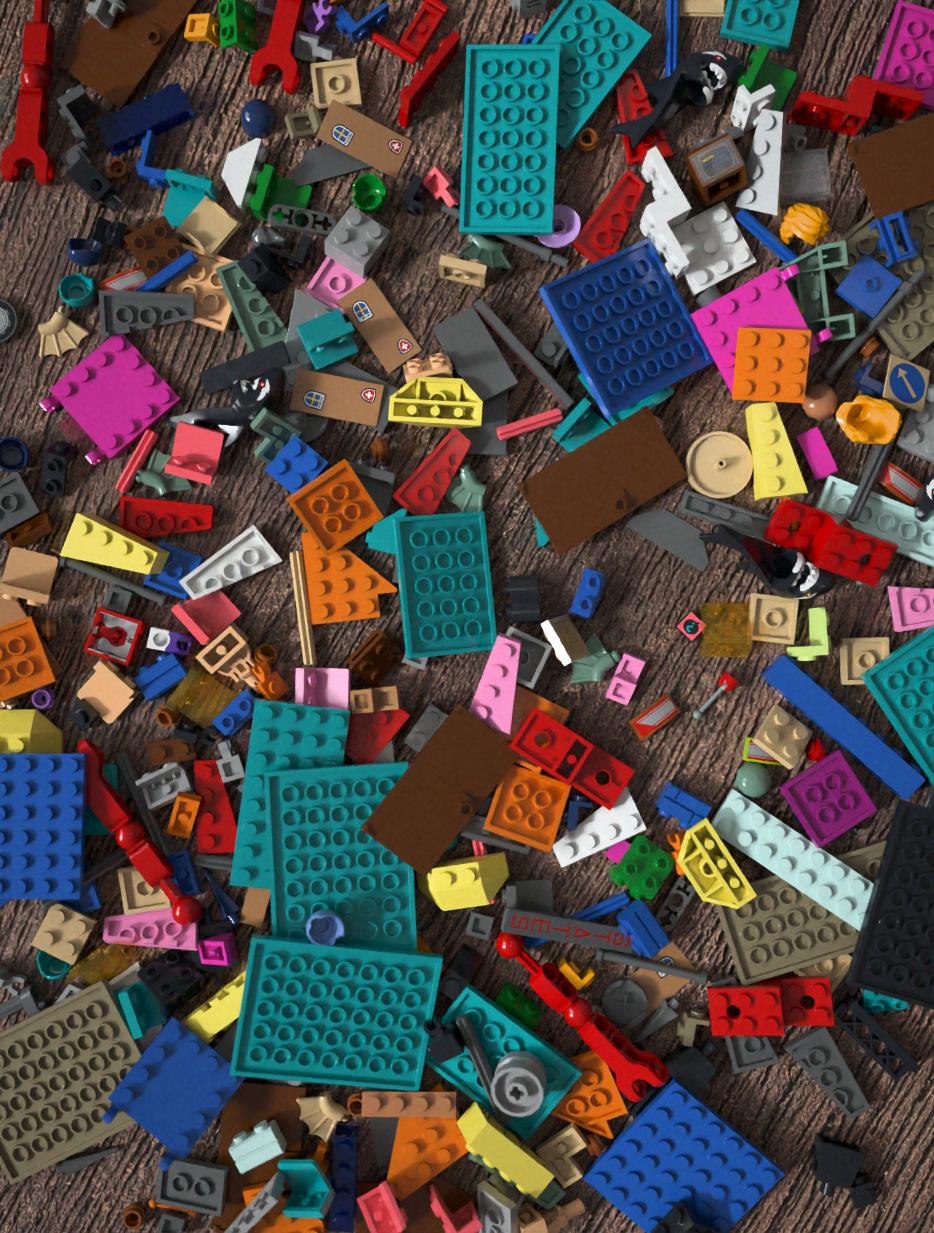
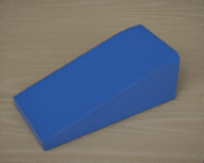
[166,848,204,897]

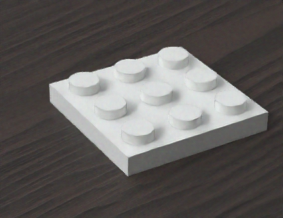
[671,201,756,296]

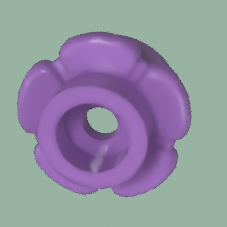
[32,687,55,710]

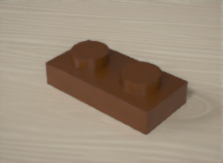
[6,510,54,549]
[147,738,198,767]

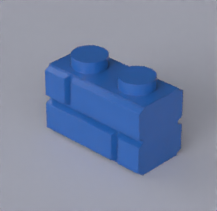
[134,652,192,702]
[655,781,712,830]
[616,900,670,958]

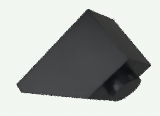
[237,243,292,295]
[438,943,483,1002]

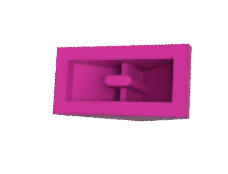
[198,932,238,965]

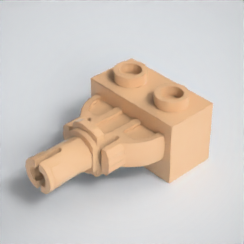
[196,622,261,695]
[517,1198,585,1233]

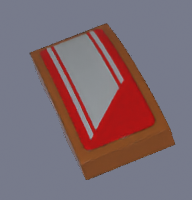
[98,266,148,291]
[875,460,922,506]
[627,693,681,741]

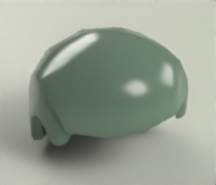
[734,762,771,799]

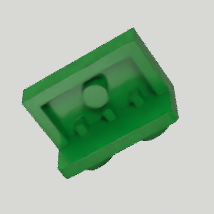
[218,0,257,54]
[492,981,542,1030]

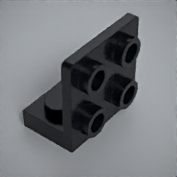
[137,949,205,1019]

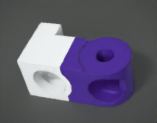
[146,627,195,655]

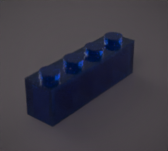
[95,82,196,157]
[329,1125,360,1232]

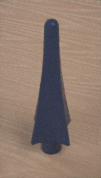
[203,867,240,925]

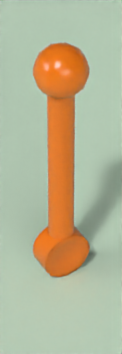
[149,1198,197,1217]

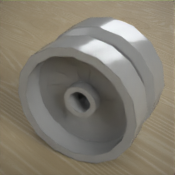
[491,1050,547,1117]

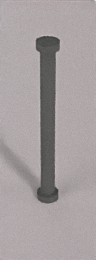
[60,556,169,607]
[595,948,707,985]

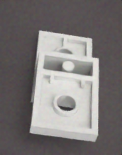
[640,146,691,281]

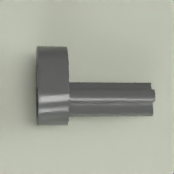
[0,984,48,1019]

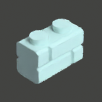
[229,1120,287,1174]

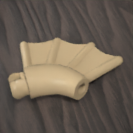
[38,306,90,358]
[296,1091,350,1143]

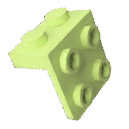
[787,607,831,661]

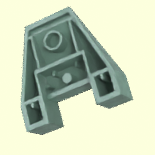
[778,240,857,341]

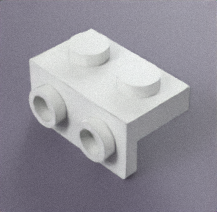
[731,84,776,133]

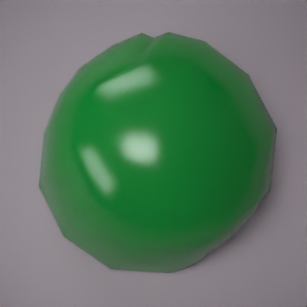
[352,173,387,214]

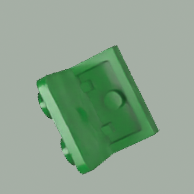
[736,43,796,112]
[250,164,312,226]
[607,835,675,901]

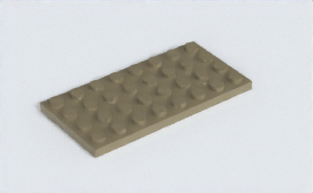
[715,839,887,985]

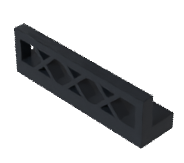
[833,994,921,1081]

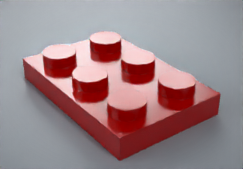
[345,686,411,764]

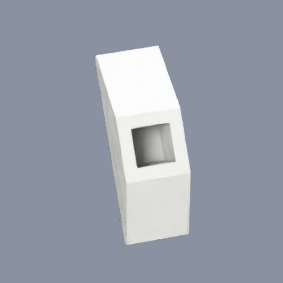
[221,138,267,214]

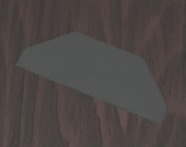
[292,144,371,187]
[626,508,709,572]
[363,1087,399,1167]

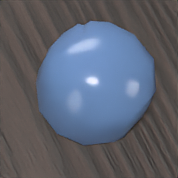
[306,909,345,945]

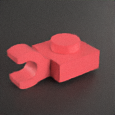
[423,164,461,208]

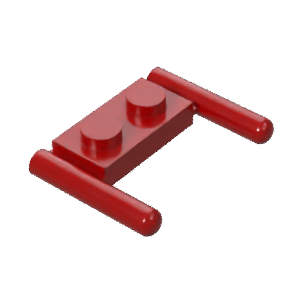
[372,0,450,66]

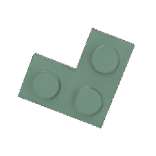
[250,407,302,464]

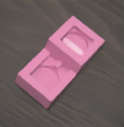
[606,651,645,705]

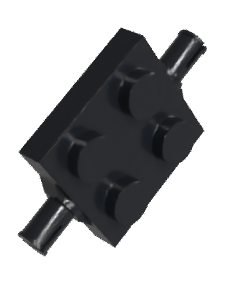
[189,906,242,987]

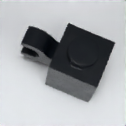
[423,1015,465,1064]

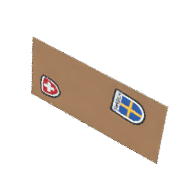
[316,99,412,179]
[338,278,422,373]
[290,368,384,427]
[629,941,698,1029]

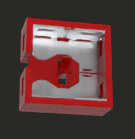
[84,607,147,666]

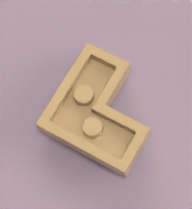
[536,1122,588,1188]

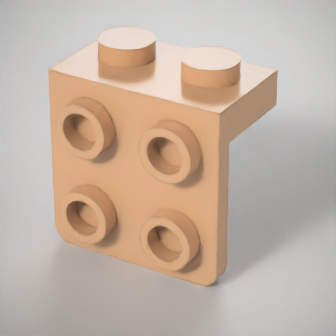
[403,353,453,383]
[0,547,58,607]
[77,660,141,724]

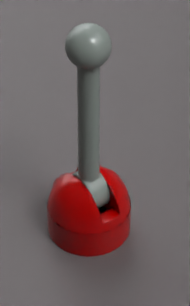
[693,671,740,719]

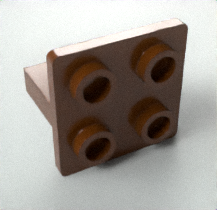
[124,216,186,280]
[346,628,405,687]

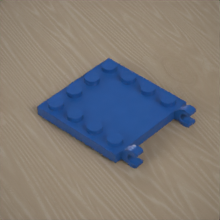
[101,1016,246,1171]

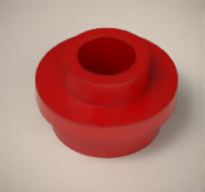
[805,738,826,761]

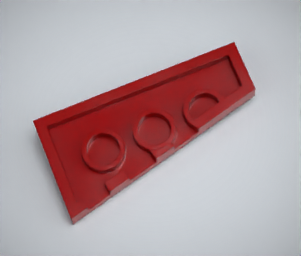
[398,31,461,129]
[614,69,674,166]
[570,169,646,263]
[392,427,472,516]
[119,495,215,538]

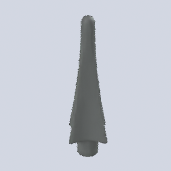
[633,997,681,1043]
[56,1146,120,1177]

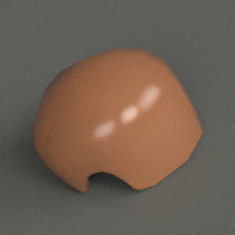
[801,384,838,421]

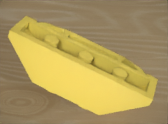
[388,377,483,428]
[0,709,63,754]
[677,818,757,909]
[415,852,509,911]

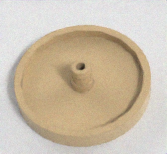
[684,431,753,499]

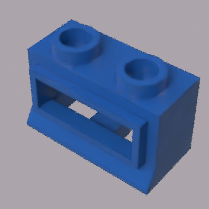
[869,211,919,269]
[568,568,606,620]
[212,688,261,736]

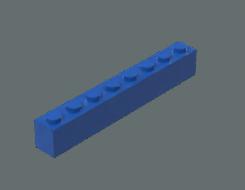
[760,655,926,801]

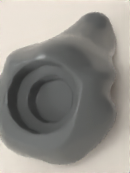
[252,226,290,248]

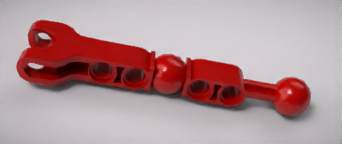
[1,0,55,186]
[249,0,306,95]
[77,738,201,925]
[496,932,669,1102]

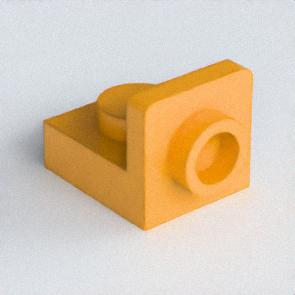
[184,13,220,47]
[557,958,595,990]

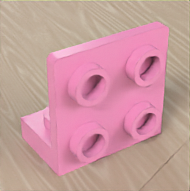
[295,667,351,709]

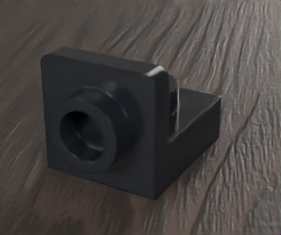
[402,175,426,217]
[91,217,127,248]
[848,1171,878,1209]

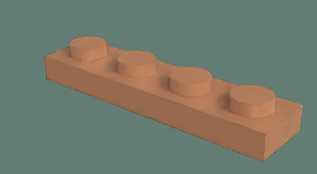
[361,1091,457,1118]

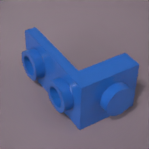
[335,2,390,44]
[136,130,170,189]

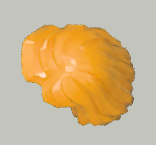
[780,203,831,245]
[836,395,902,444]

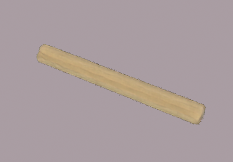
[290,551,317,665]

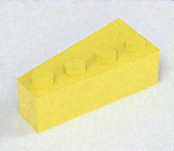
[745,402,808,501]
[60,513,170,574]
[181,970,246,1044]
[457,1101,554,1199]

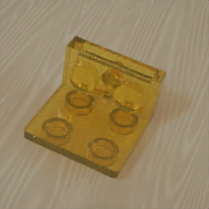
[699,603,752,657]
[165,667,235,729]
[64,942,132,986]

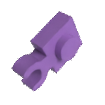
[302,0,338,36]

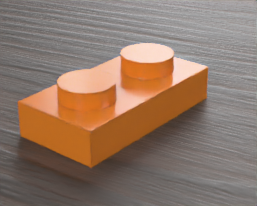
[167,791,201,839]

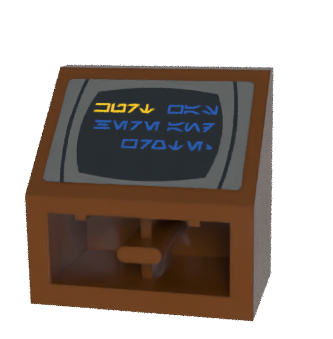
[685,133,748,207]

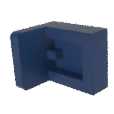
[852,362,885,399]
[562,795,593,830]

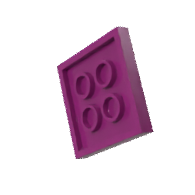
[778,750,878,848]

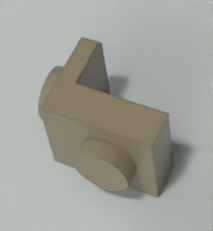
[284,105,323,141]
[677,1009,711,1047]

